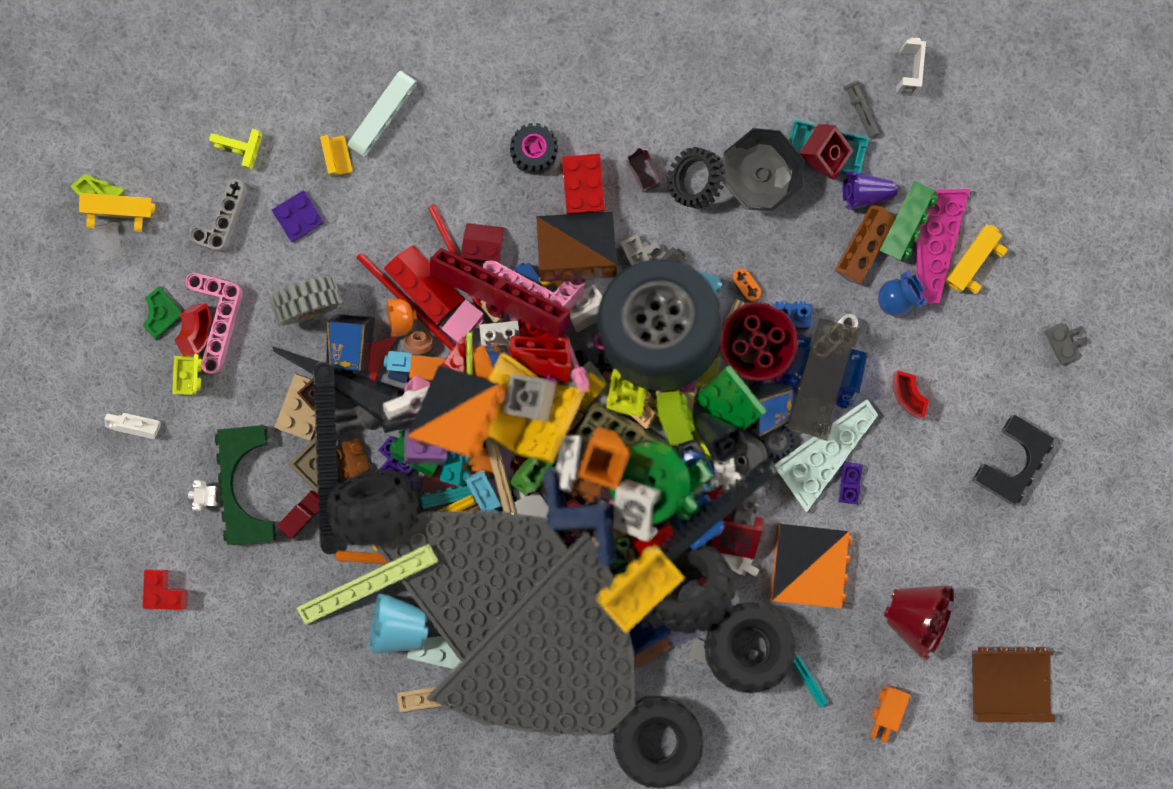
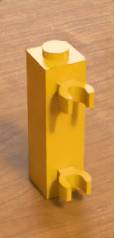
[79,193,155,232]
[945,224,1008,294]

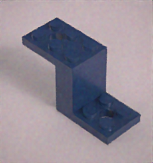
[543,468,617,566]

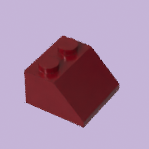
[800,124,853,180]
[461,223,504,264]

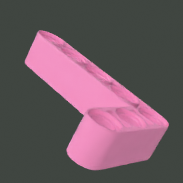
[483,261,586,310]
[185,273,243,375]

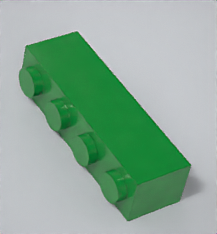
[880,181,938,262]

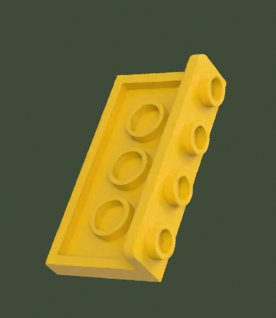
[596,545,684,632]

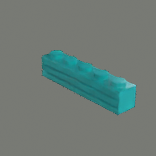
[420,485,474,509]

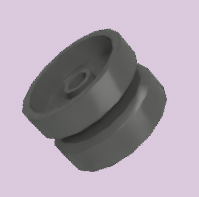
[733,435,767,477]

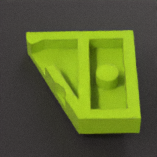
[70,174,125,197]

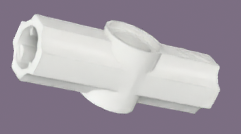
[383,386,429,420]

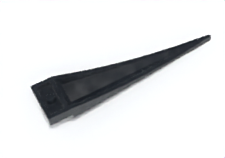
[272,347,412,423]

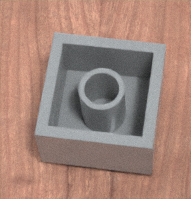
[503,374,556,422]

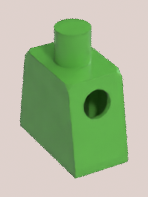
[510,458,554,494]

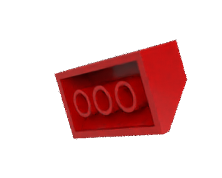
[383,245,465,326]

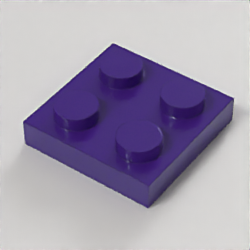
[271,190,324,243]

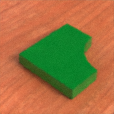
[143,286,182,340]

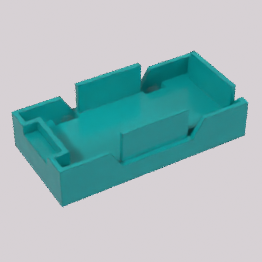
[789,120,869,174]

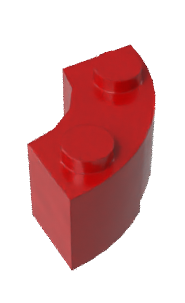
[174,303,211,356]
[892,370,929,419]

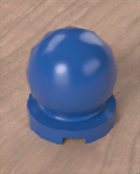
[878,270,928,317]

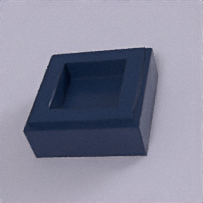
[388,371,409,384]

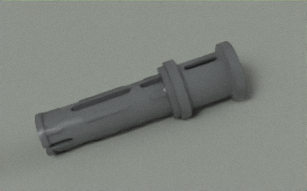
[843,80,880,138]

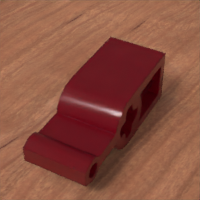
[277,490,318,541]

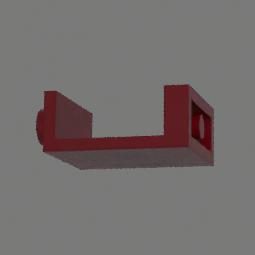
[706,517,763,559]

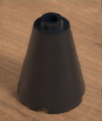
[693,412,744,462]

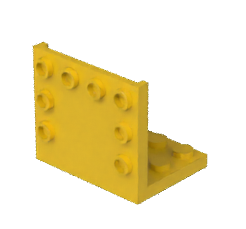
[488,353,585,463]

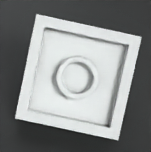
[570,285,602,332]

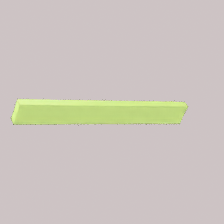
[297,544,438,625]

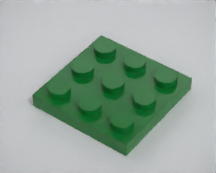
[694,365,766,432]

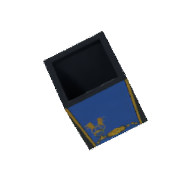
[326,314,375,372]
[745,381,793,436]

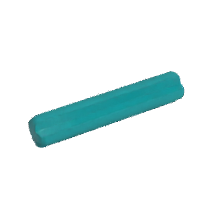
[792,655,828,708]

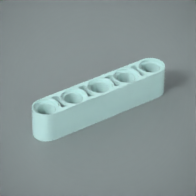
[348,71,417,157]

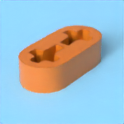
[732,268,761,302]

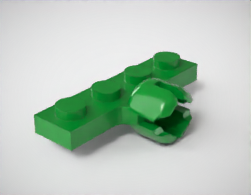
[676,460,713,520]

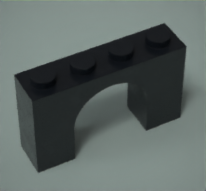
[971,415,1054,505]

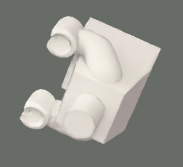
[710,458,741,489]
[188,480,222,511]

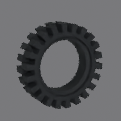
[667,147,726,209]

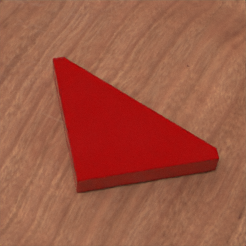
[368,337,396,380]

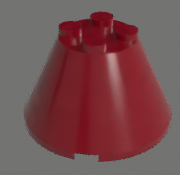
[720,303,798,381]
[884,585,954,660]

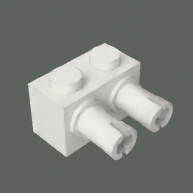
[480,321,519,346]

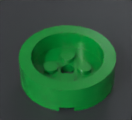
[609,441,690,524]

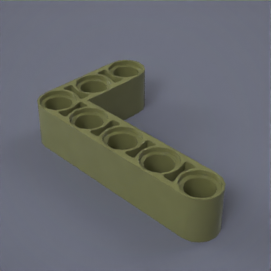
[571,403,672,456]

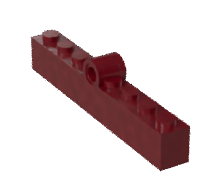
[430,248,571,338]

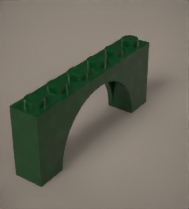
[215,425,277,545]

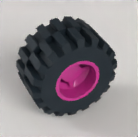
[510,123,558,175]

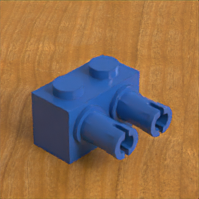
[772,301,811,329]

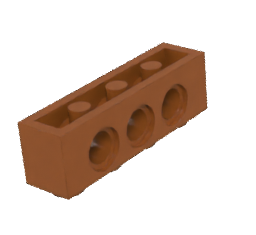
[834,205,896,285]

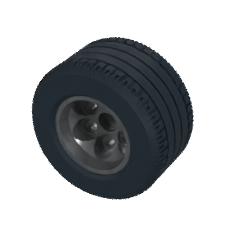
[597,259,722,391]

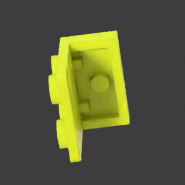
[172,354,202,395]

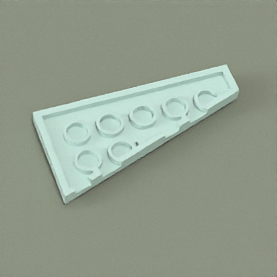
[775,399,878,513]

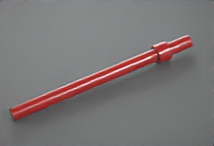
[428,204,482,309]

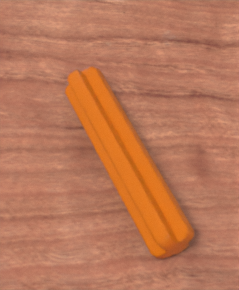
[336,550,387,564]

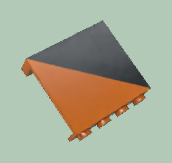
[407,365,506,462]
[770,523,852,609]

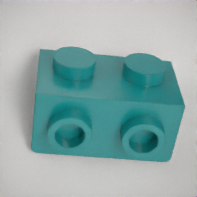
[440,450,472,486]

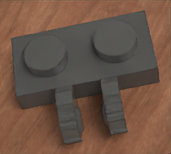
[1044,322,1088,365]

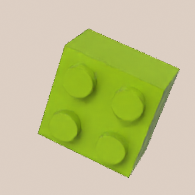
[657,388,695,446]

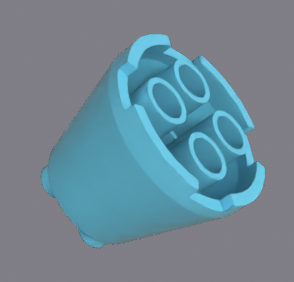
[369,594,428,653]

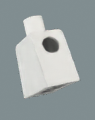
[513,489,549,519]

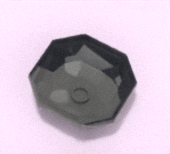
[721,128,805,212]

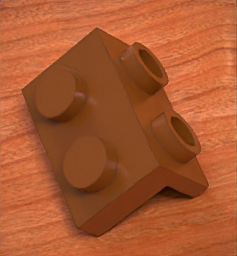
[336,438,372,482]
[566,466,604,503]

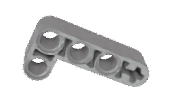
[190,179,247,252]

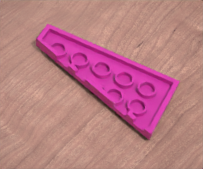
[915,188,971,305]

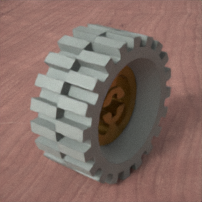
[269,275,343,326]

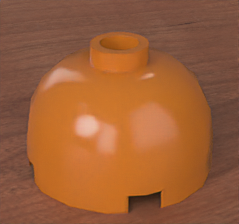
[386,299,417,337]

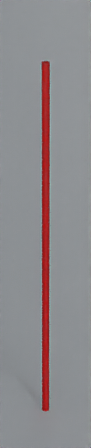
[356,253,455,350]

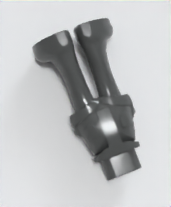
[335,406,380,439]

